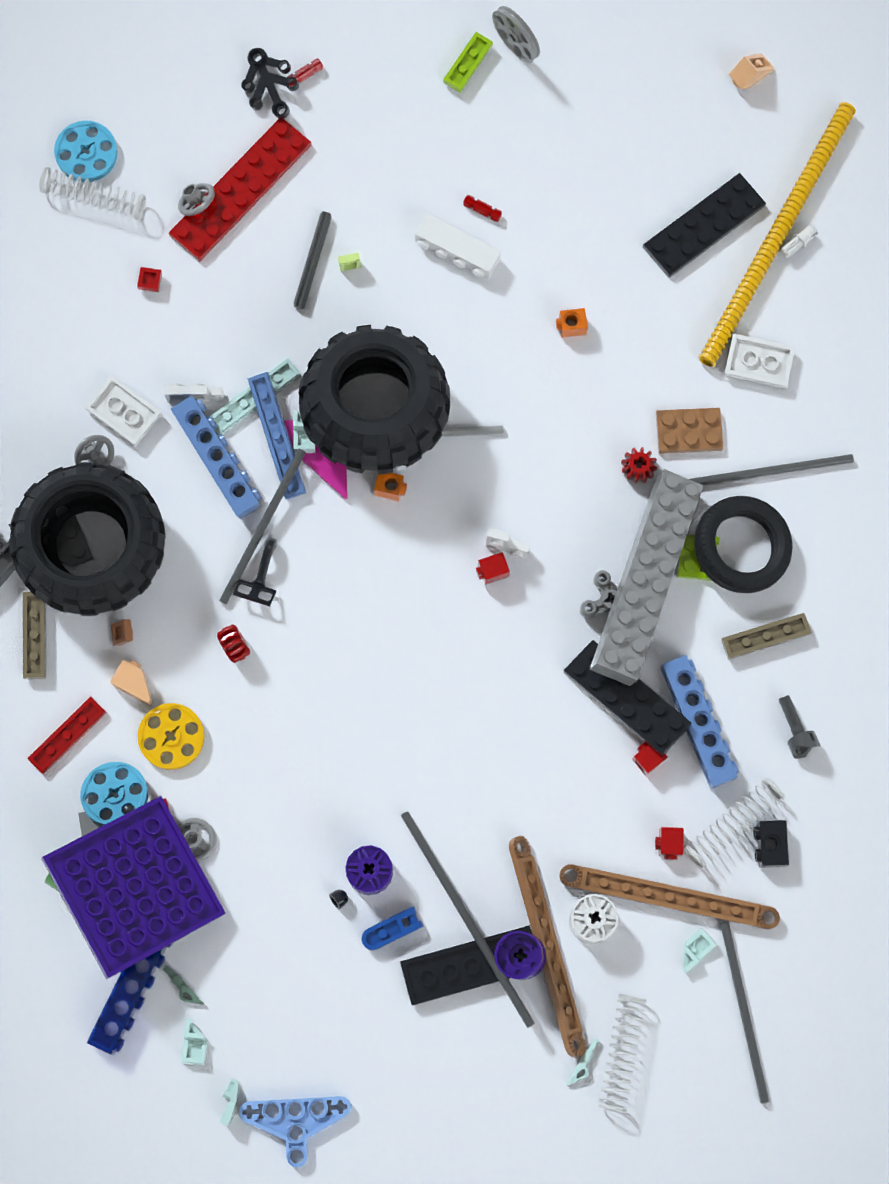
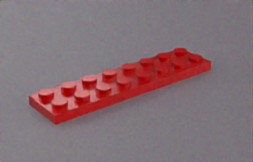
[168,119,312,262]

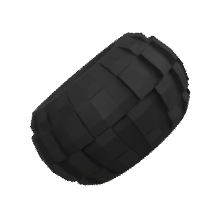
[298,324,450,475]
[9,462,166,616]

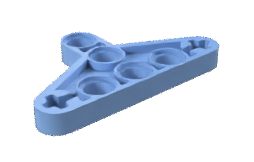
[239,1096,351,1167]

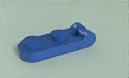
[361,906,424,950]

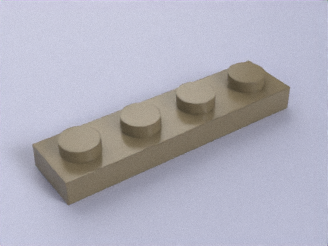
[23,592,46,679]
[721,613,812,660]

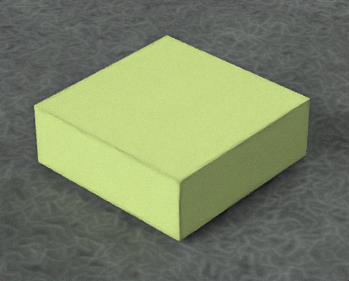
[338,252,361,271]

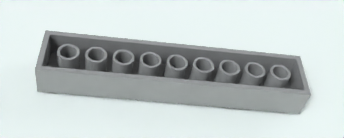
[590,469,704,686]

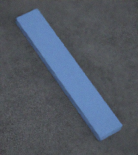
[247,372,307,500]

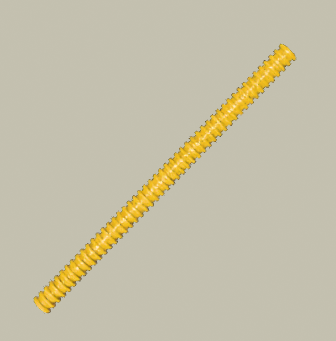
[698,102,856,367]

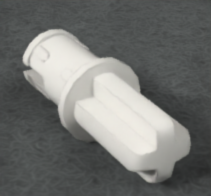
[781,224,819,258]

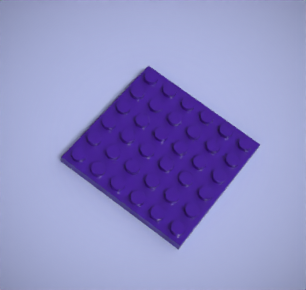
[41,796,226,980]

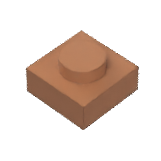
[110,619,133,646]

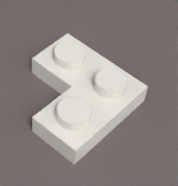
[486,528,530,558]

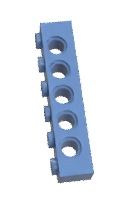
[171,395,262,519]
[660,655,739,789]

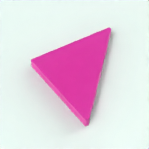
[284,420,348,499]

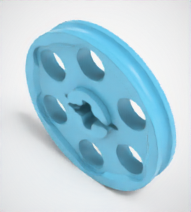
[54,121,118,182]
[80,762,148,826]

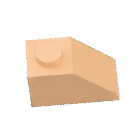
[729,53,775,89]
[110,659,153,706]

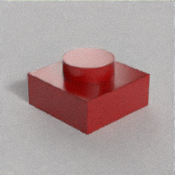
[137,267,162,292]

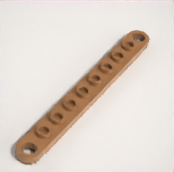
[509,836,587,1057]
[559,864,780,929]

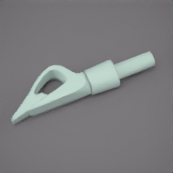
[566,1038,599,1086]

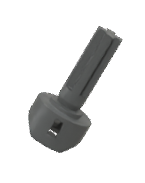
[778,695,821,759]

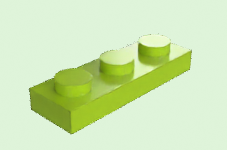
[443,32,493,93]

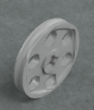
[492,6,540,63]

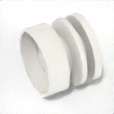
[568,894,619,944]

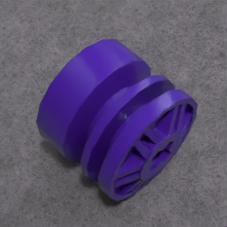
[345,845,393,896]
[494,931,547,980]

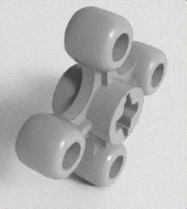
[580,570,617,618]

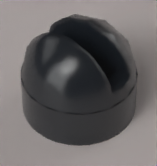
[329,889,348,909]

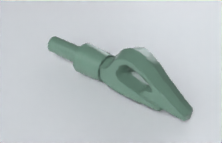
[163,965,205,1005]

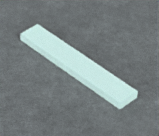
[202,358,301,443]

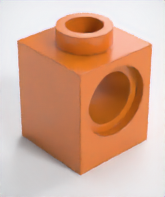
[556,308,588,338]
[374,473,407,501]

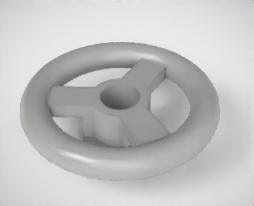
[178,183,215,216]
[74,435,115,466]
[178,818,216,862]

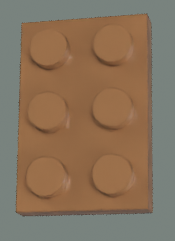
[656,407,723,454]

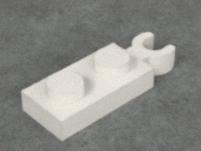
[164,383,224,401]

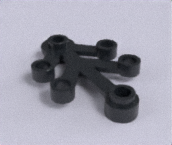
[241,48,299,119]

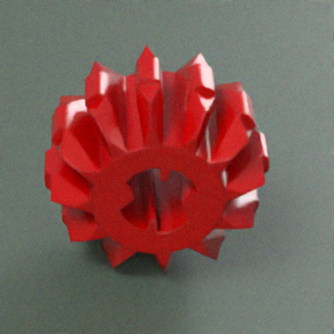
[621,447,657,484]
[217,624,250,663]

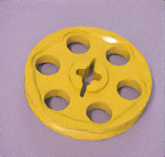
[137,703,205,770]

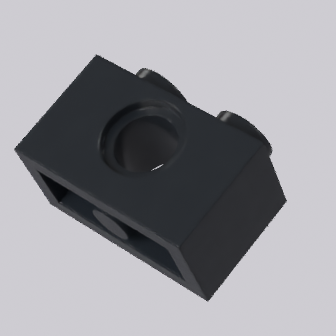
[753,820,789,868]

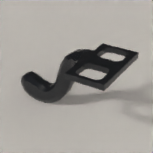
[233,538,277,607]

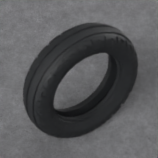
[694,496,793,593]

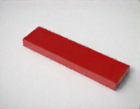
[27,696,107,775]

